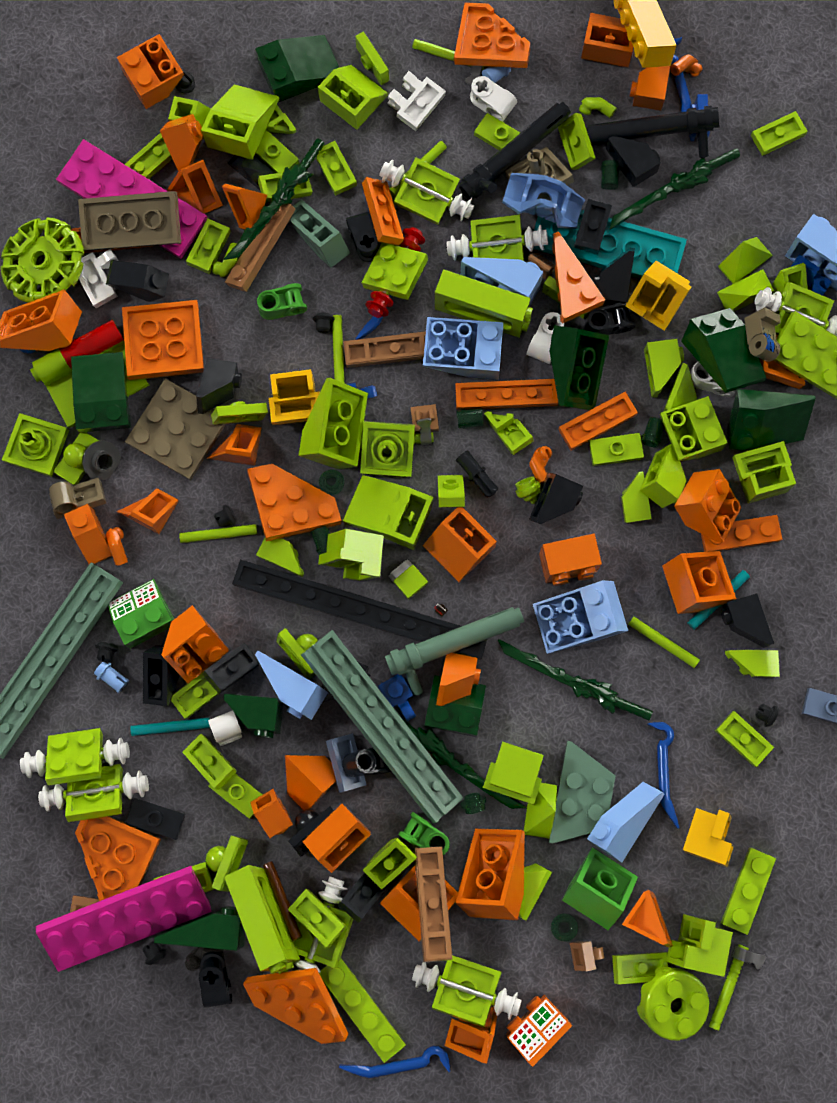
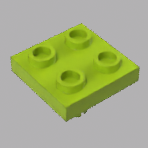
[2,413,69,477]
[360,421,415,477]

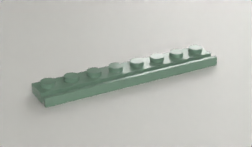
[0,562,123,759]
[301,630,463,824]

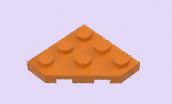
[454,3,530,68]
[247,464,342,542]
[75,816,161,901]
[243,968,349,1044]

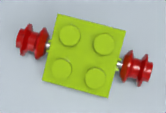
[361,227,428,318]

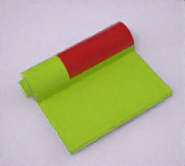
[30,319,149,429]

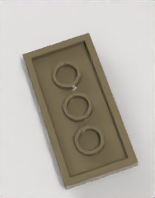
[78,191,181,251]

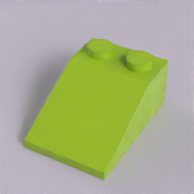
[298,378,368,469]

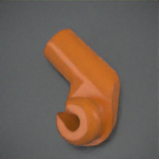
[670,54,702,77]
[529,446,552,485]
[105,527,128,565]

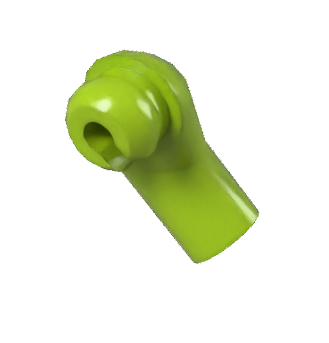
[579,97,617,118]
[212,243,238,277]

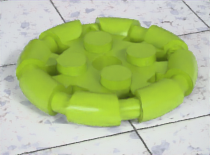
[0,217,84,303]

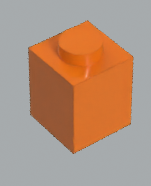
[250,789,293,838]

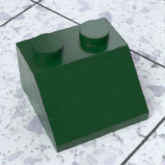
[424,675,486,737]
[224,694,283,738]

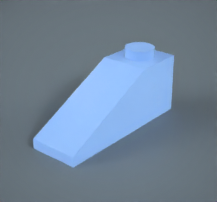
[255,651,328,720]
[587,782,665,862]

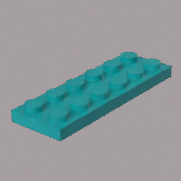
[533,210,687,279]

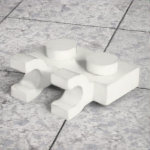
[387,71,446,131]
[79,249,119,308]

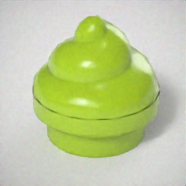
[515,476,541,504]

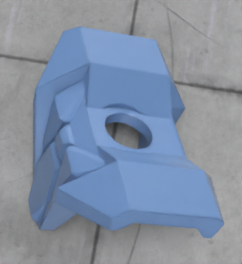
[502,173,585,229]

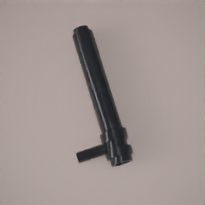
[458,102,571,200]
[586,105,720,158]

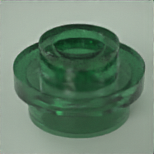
[319,469,345,495]
[460,792,487,814]
[551,913,578,942]

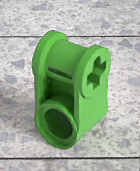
[257,283,307,320]
[398,812,450,855]

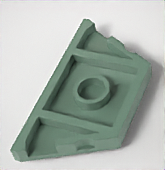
[548,741,616,843]

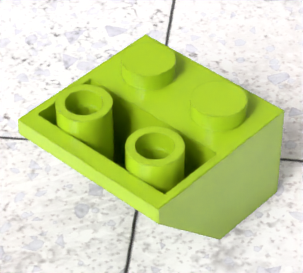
[318,65,388,130]
[660,396,728,461]

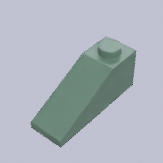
[289,200,350,268]

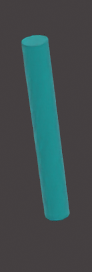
[687,570,750,630]
[130,717,211,736]

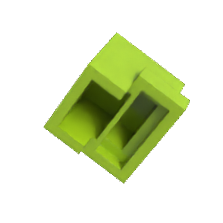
[732,441,796,504]
[318,529,384,581]
[483,742,544,805]
[666,914,733,977]

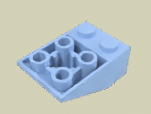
[423,317,503,380]
[533,580,628,654]

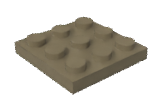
[125,378,227,481]

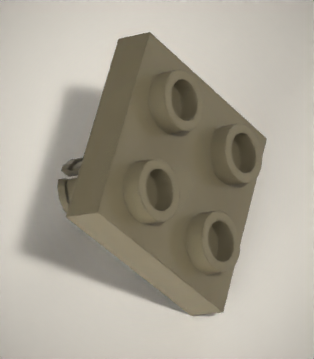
[505,147,574,199]

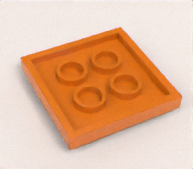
[122,300,204,380]

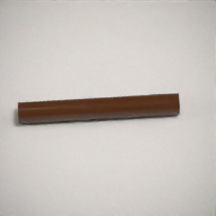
[263,861,302,941]

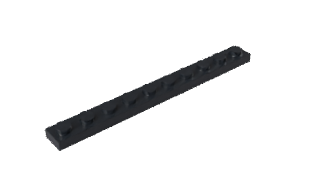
[232,559,487,660]

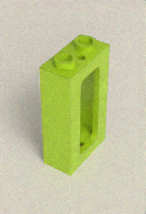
[435,269,533,338]
[224,865,300,974]

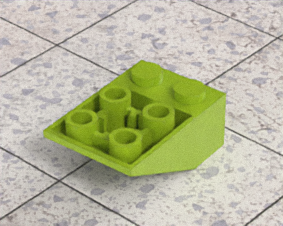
[201,84,279,160]
[343,475,433,550]

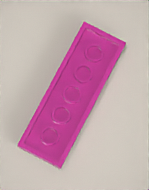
[56,139,208,259]
[36,866,211,972]

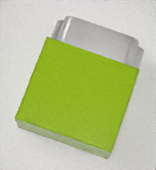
[388,560,428,600]

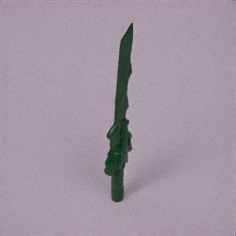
[224,138,325,260]
[609,148,740,230]
[498,639,653,721]
[400,716,526,809]

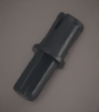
[456,450,498,498]

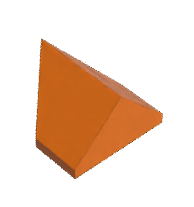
[166,160,223,214]
[222,184,267,229]
[207,424,262,466]
[116,488,179,534]
[285,755,336,810]
[622,890,673,947]
[444,1007,497,1064]

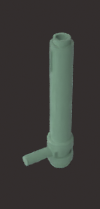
[385,607,524,695]

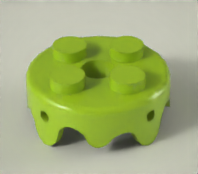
[637,966,709,1041]

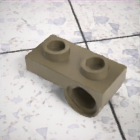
[49,477,106,519]

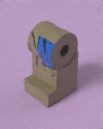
[745,307,780,362]

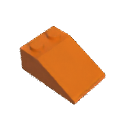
[0,289,82,351]
[455,829,525,920]

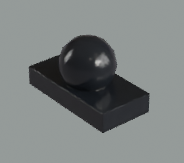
[288,806,334,857]

